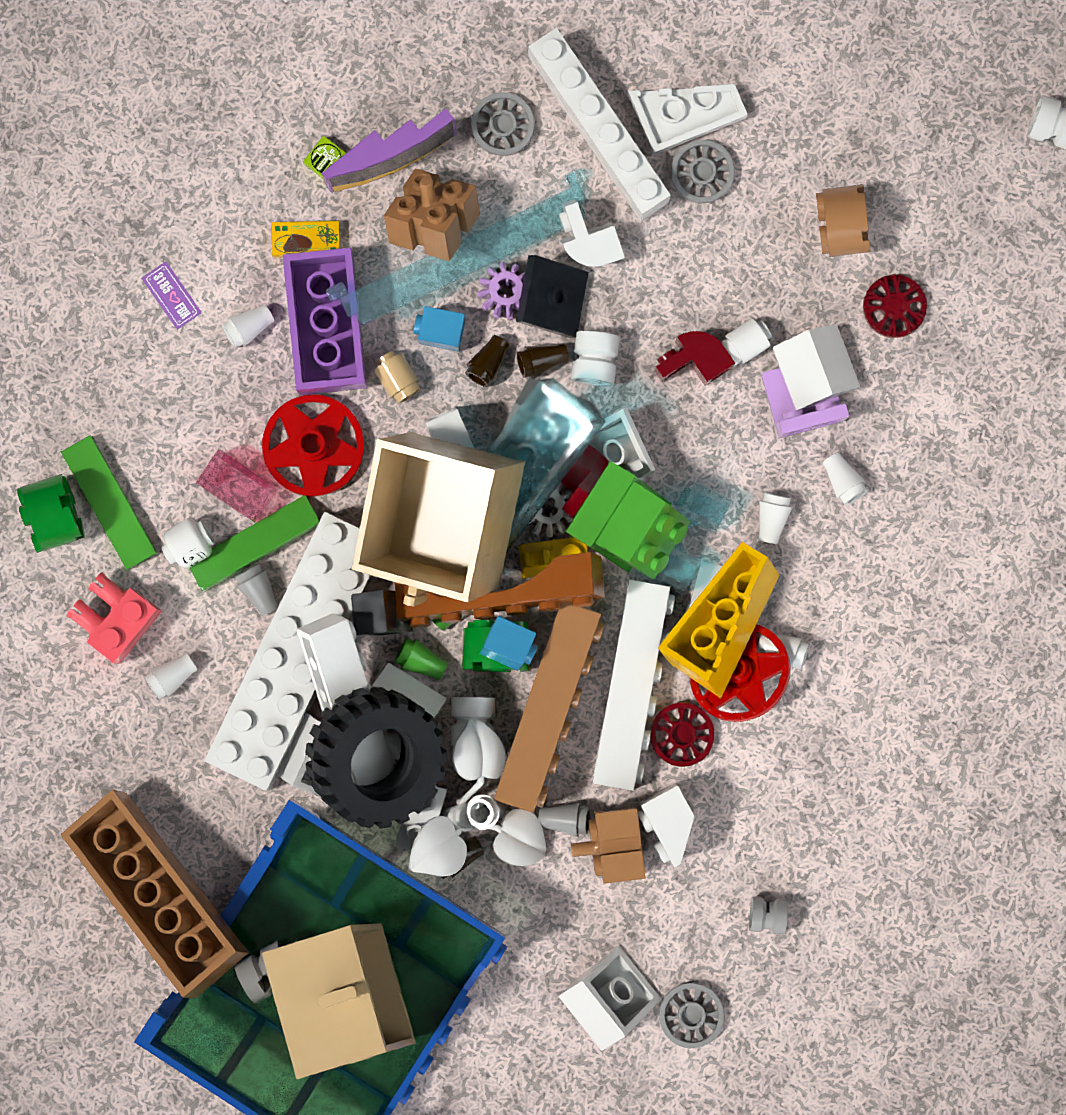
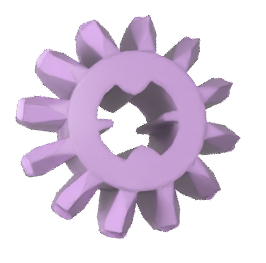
[478,262,525,320]

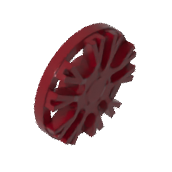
[863,274,927,338]
[650,702,714,767]

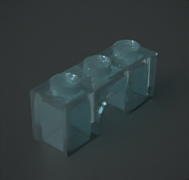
[655,482,732,593]

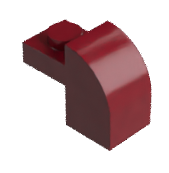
[654,331,735,386]
[553,439,609,517]

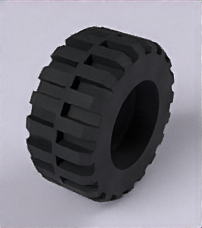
[305,687,447,829]

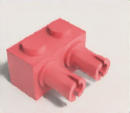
[66,572,162,664]

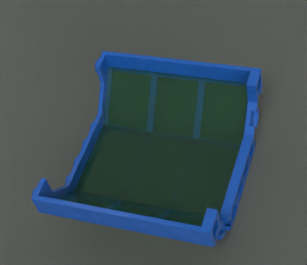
[134,798,508,1115]

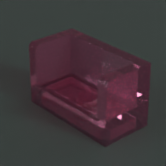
[196,449,278,523]

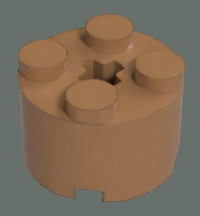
[816,184,870,257]

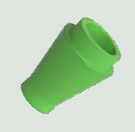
[394,638,448,680]

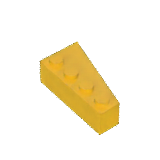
[658,541,780,698]

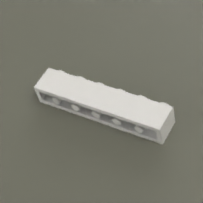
[528,28,671,221]
[592,580,675,791]
[296,613,395,786]

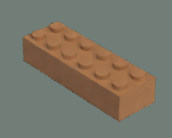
[494,603,605,813]
[60,789,249,998]

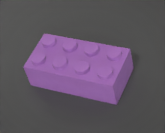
[283,247,367,396]

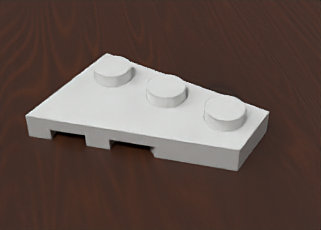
[628,84,748,156]

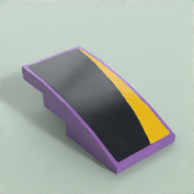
[322,108,457,193]

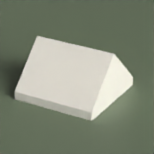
[772,324,860,410]
[577,407,655,480]

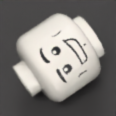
[161,518,215,569]

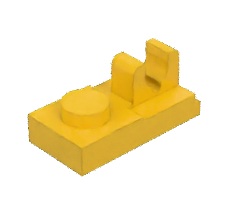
[518,537,587,579]

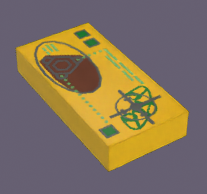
[271,221,340,258]

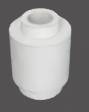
[721,318,772,366]

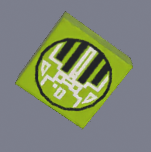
[303,136,346,180]

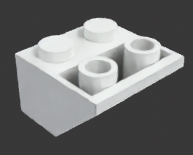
[638,784,695,868]

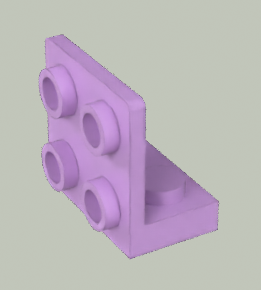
[762,368,849,439]

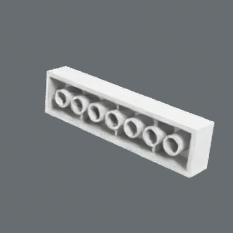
[204,512,373,791]

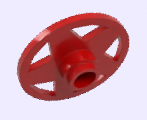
[262,395,364,497]
[690,624,791,722]

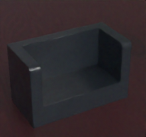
[351,590,413,636]

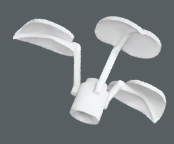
[409,719,546,877]

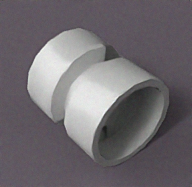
[234,940,284,1003]

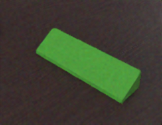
[190,496,320,592]

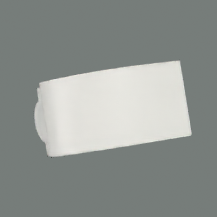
[558,199,625,267]

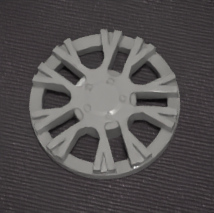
[471,92,534,156]
[671,140,734,204]
[659,983,724,1048]

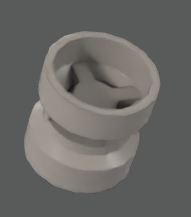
[749,897,788,934]

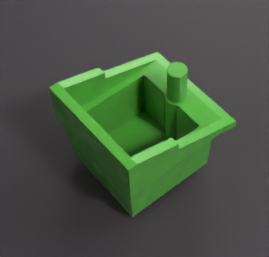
[566,461,691,580]

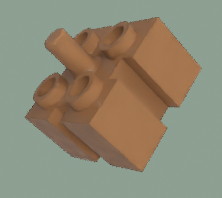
[384,168,480,261]
[571,806,646,884]

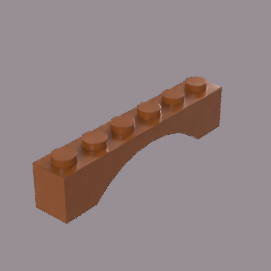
[395,552,605,627]

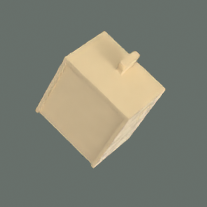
[352,432,525,606]
[262,923,416,1079]

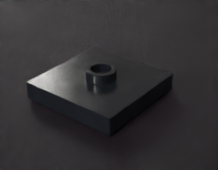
[516,255,589,338]

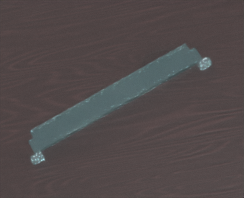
[326,168,588,326]

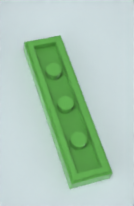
[61,435,158,570]

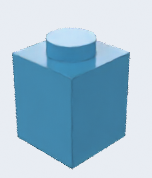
[413,306,466,352]
[479,616,538,671]

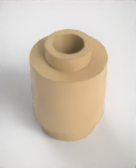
[374,351,421,404]

